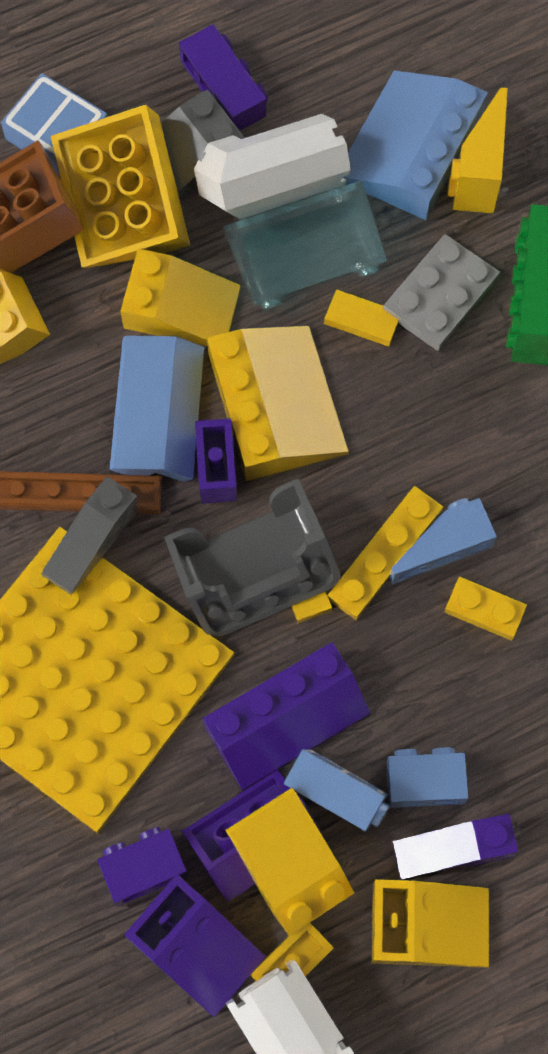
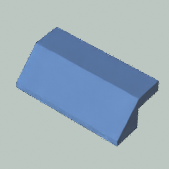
[109,336,204,482]

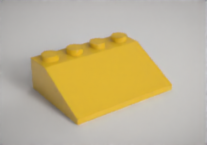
[50,105,190,269]
[207,326,349,481]

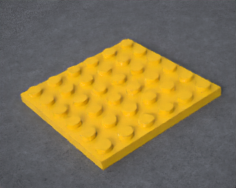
[0,527,234,834]

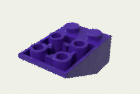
[124,874,266,1018]

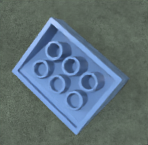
[343,70,488,220]

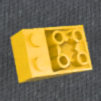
[0,269,50,364]
[371,879,489,968]

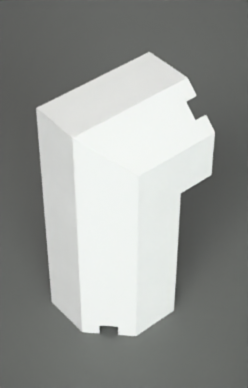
[194,114,351,220]
[226,959,354,1054]

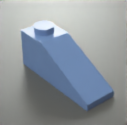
[389,498,497,585]

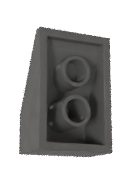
[161,89,244,200]

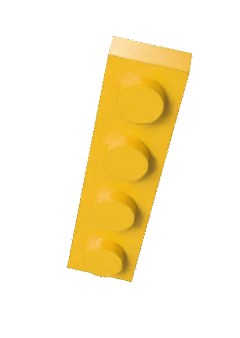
[327,486,443,620]

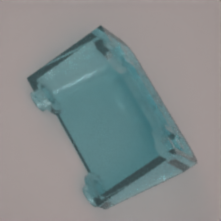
[223,180,387,310]

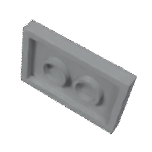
[383,234,500,351]

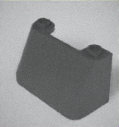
[164,478,340,637]

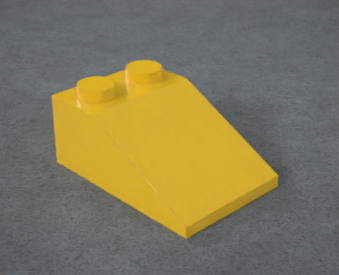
[447,88,508,213]
[120,249,241,346]
[226,788,354,936]

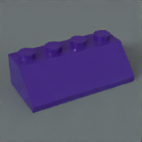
[203,642,370,791]

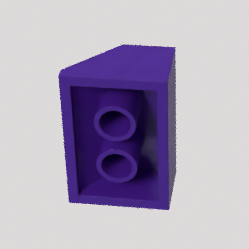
[181,770,324,902]

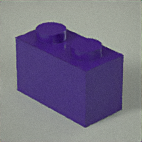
[195,419,237,504]
[97,827,188,907]

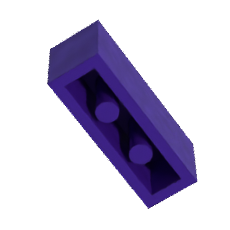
[179,24,268,131]

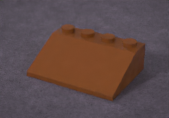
[0,140,84,273]

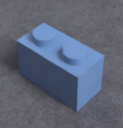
[386,747,468,808]

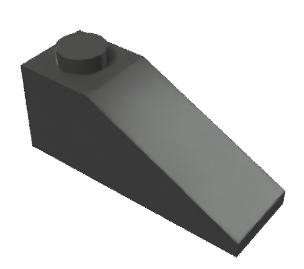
[41,476,137,596]

